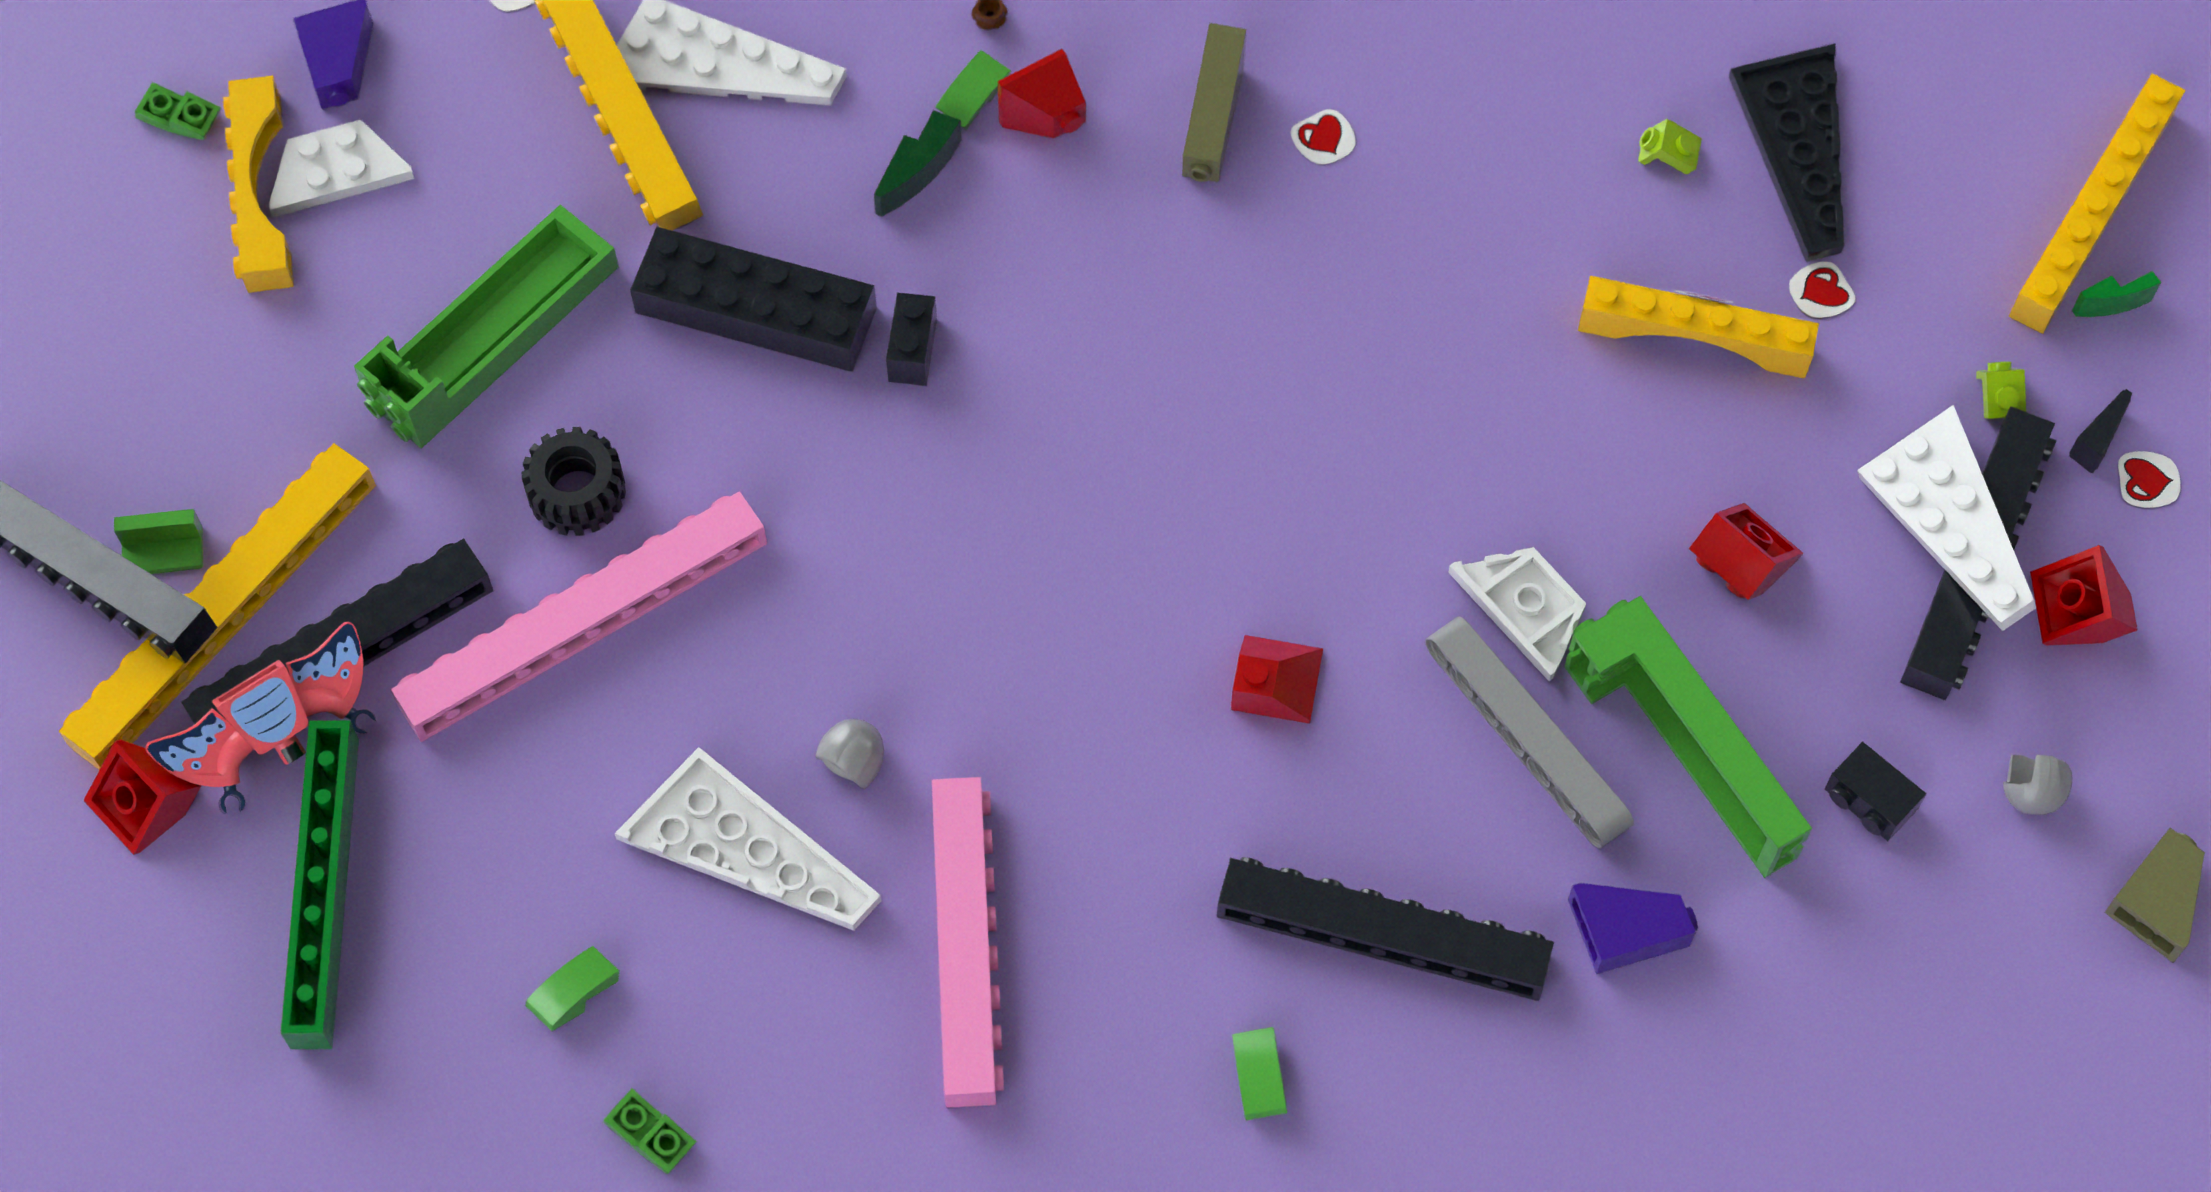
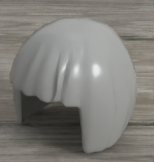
[815,719,884,789]
[2003,754,2072,815]

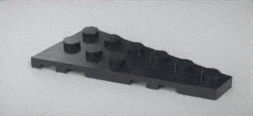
[1728,43,1844,262]

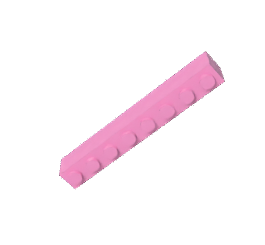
[932,777,1004,1108]

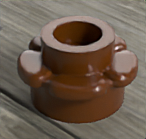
[971,0,1008,30]

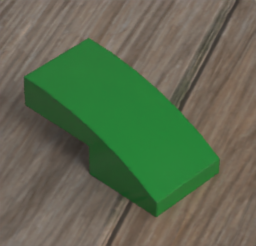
[2072,271,2161,317]

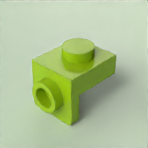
[1638,118,1702,175]
[1976,361,2027,419]

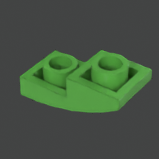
[935,50,1011,130]
[135,82,221,140]
[525,946,620,1031]
[1232,1027,1288,1120]
[603,1088,697,1175]

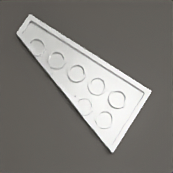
[617,0,847,105]

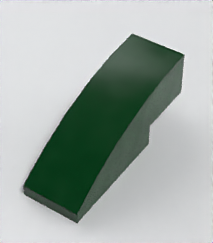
[873,110,962,217]

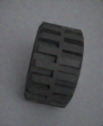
[521,427,626,536]

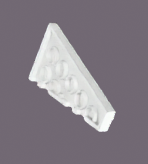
[1857,405,2036,631]
[615,747,882,931]

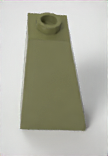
[1182,23,1247,182]

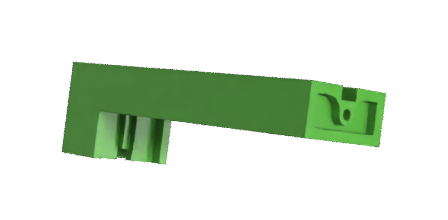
[354,204,619,449]
[1564,595,1812,878]

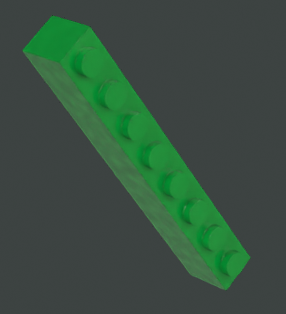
[280,720,359,1050]

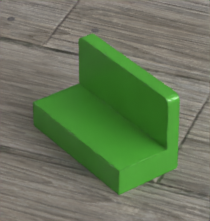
[114,509,203,574]

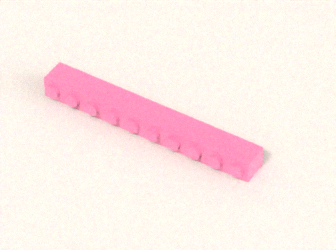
[391,491,767,742]

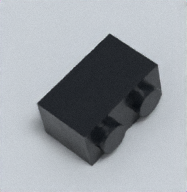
[886,292,937,386]
[1824,741,1927,841]

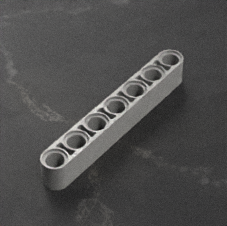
[1425,616,1634,849]

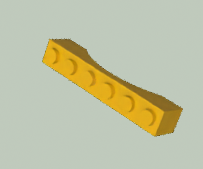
[223,75,294,293]
[1578,275,1819,379]

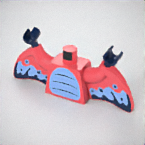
[145,622,376,814]

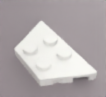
[269,119,414,218]
[1448,547,1586,681]

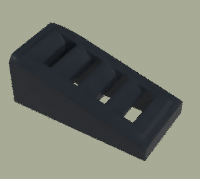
[2069,389,2133,473]

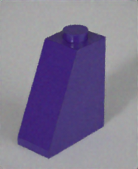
[293,0,373,109]
[1568,883,1698,974]

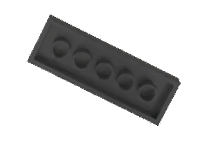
[630,226,877,372]

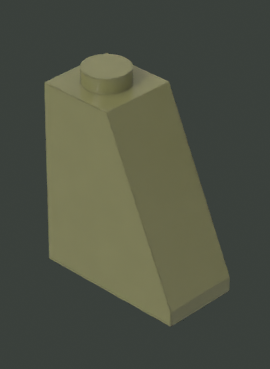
[2104,828,2205,963]

